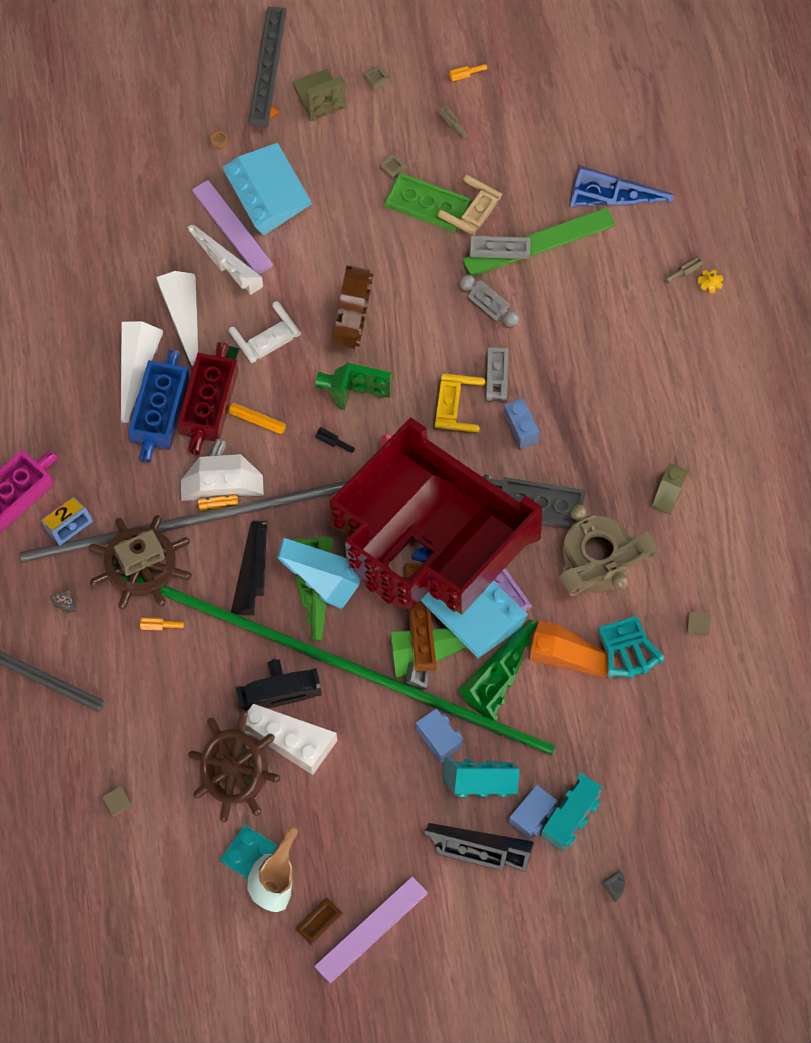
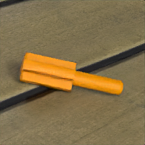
[449,64,487,81]
[140,617,184,630]

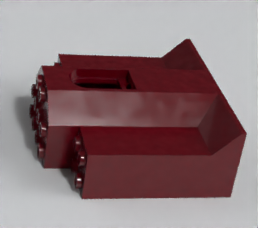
[329,417,542,615]

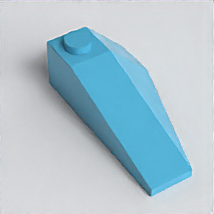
[277,538,361,609]

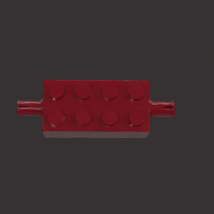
[178,342,238,455]

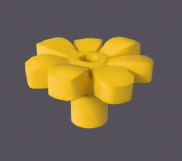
[698,270,723,294]

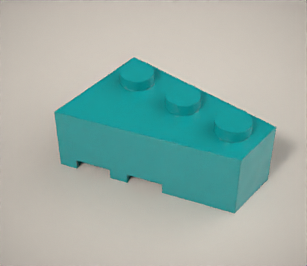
[443,756,520,797]
[541,772,602,851]

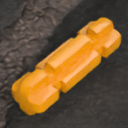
[198,494,239,511]

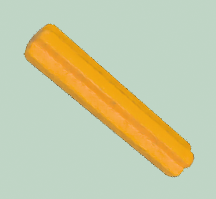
[229,403,286,434]

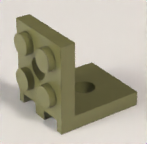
[293,69,346,121]

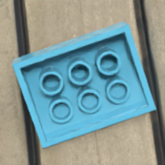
[222,143,313,235]
[421,581,528,658]

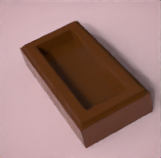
[295,898,343,946]

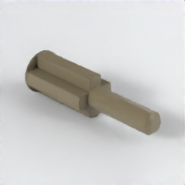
[439,106,468,138]
[665,256,703,283]

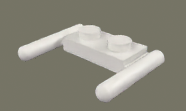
[228,301,301,363]

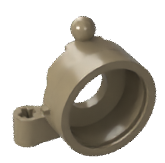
[559,504,660,596]

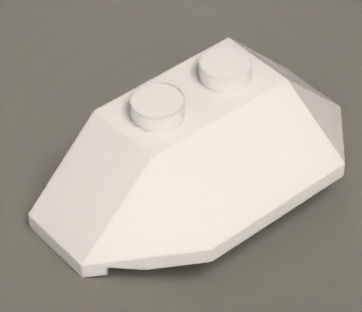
[181,454,264,501]

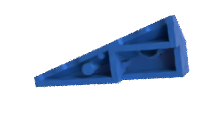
[569,165,674,207]

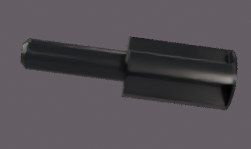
[315,427,355,453]

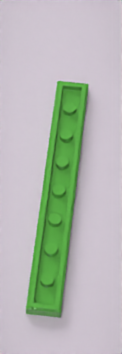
[463,208,615,277]

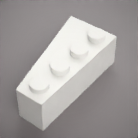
[245,704,337,775]

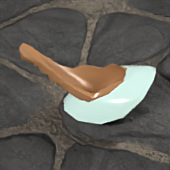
[247,827,298,912]

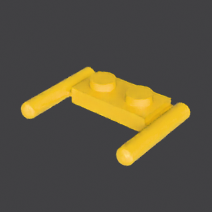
[435,373,486,433]

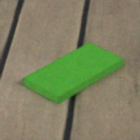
[384,173,471,233]

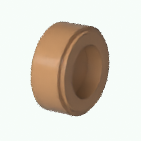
[209,130,229,150]

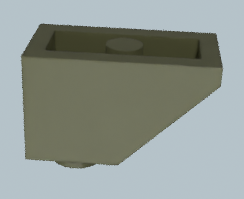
[652,463,688,515]

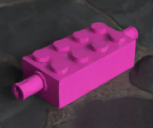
[0,450,58,533]

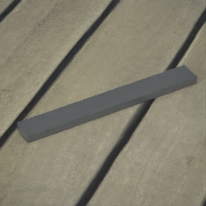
[249,7,287,127]

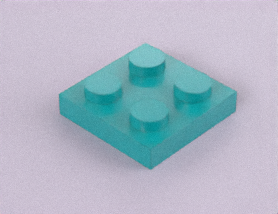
[220,825,277,880]

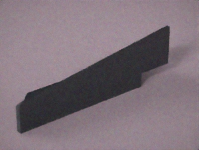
[231,521,267,615]
[424,823,534,872]

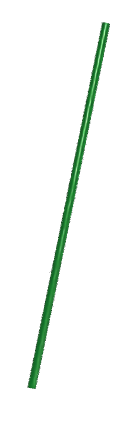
[113,564,556,756]

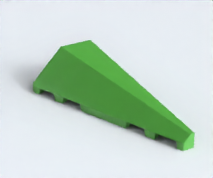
[391,628,466,679]

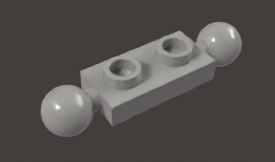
[459,275,519,327]

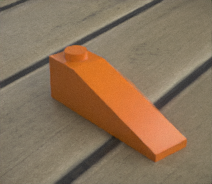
[530,621,617,679]

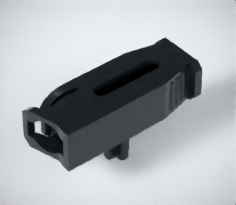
[236,659,322,712]

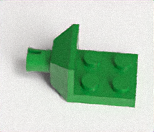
[315,363,392,410]

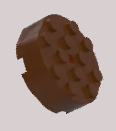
[331,265,373,349]

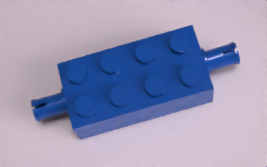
[128,350,190,463]

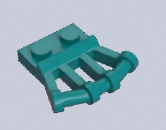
[597,616,665,679]

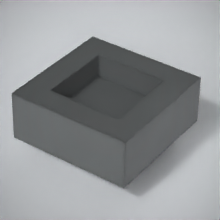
[406,662,430,690]

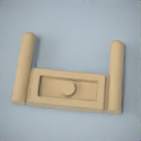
[438,175,502,236]

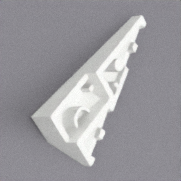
[187,225,263,295]
[156,271,198,370]
[121,321,163,423]

